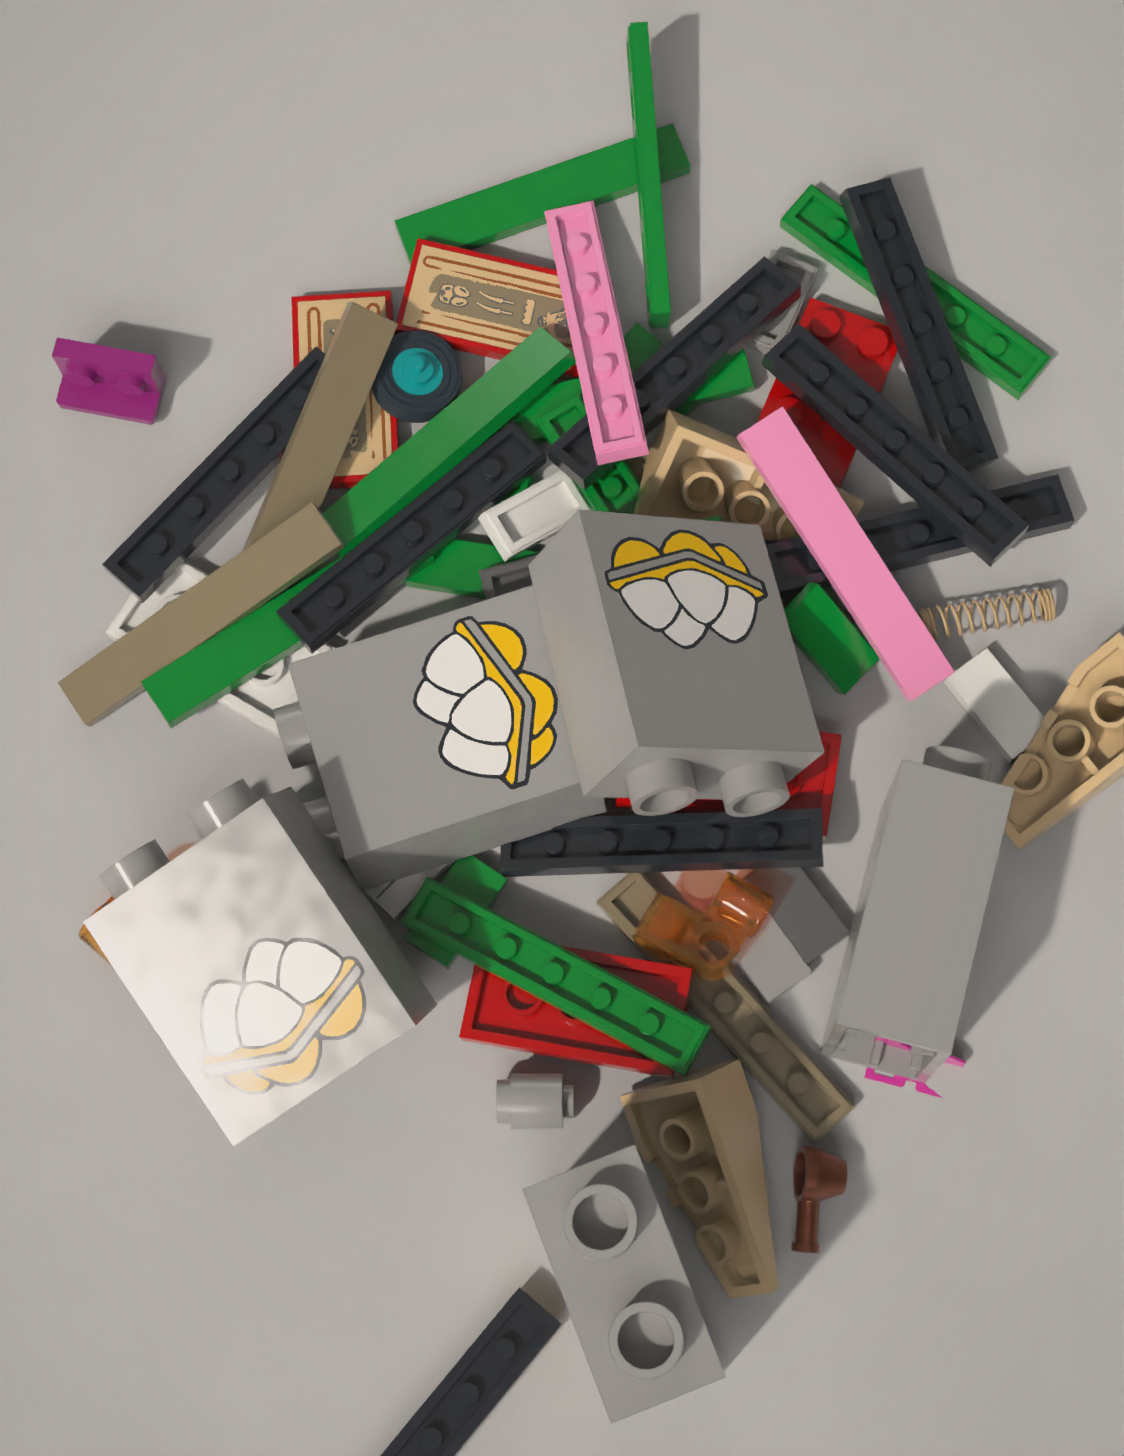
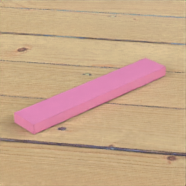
[544,201,649,465]
[736,406,955,702]

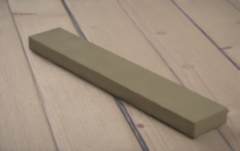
[242,302,398,604]
[58,502,345,727]
[596,873,855,1145]

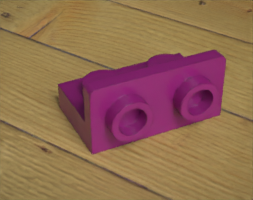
[52,337,167,425]

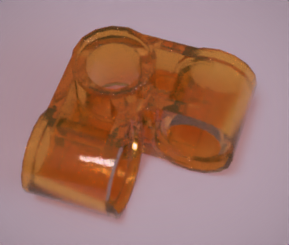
[631,872,775,981]

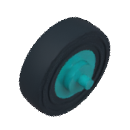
[371,331,462,423]

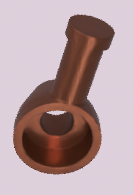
[791,1146,847,1253]

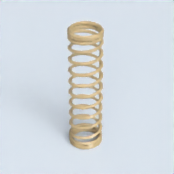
[918,587,1056,640]

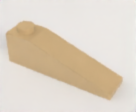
[634,409,864,541]
[1001,632,1124,849]
[620,1059,779,1299]

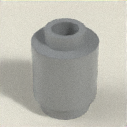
[496,1073,574,1129]

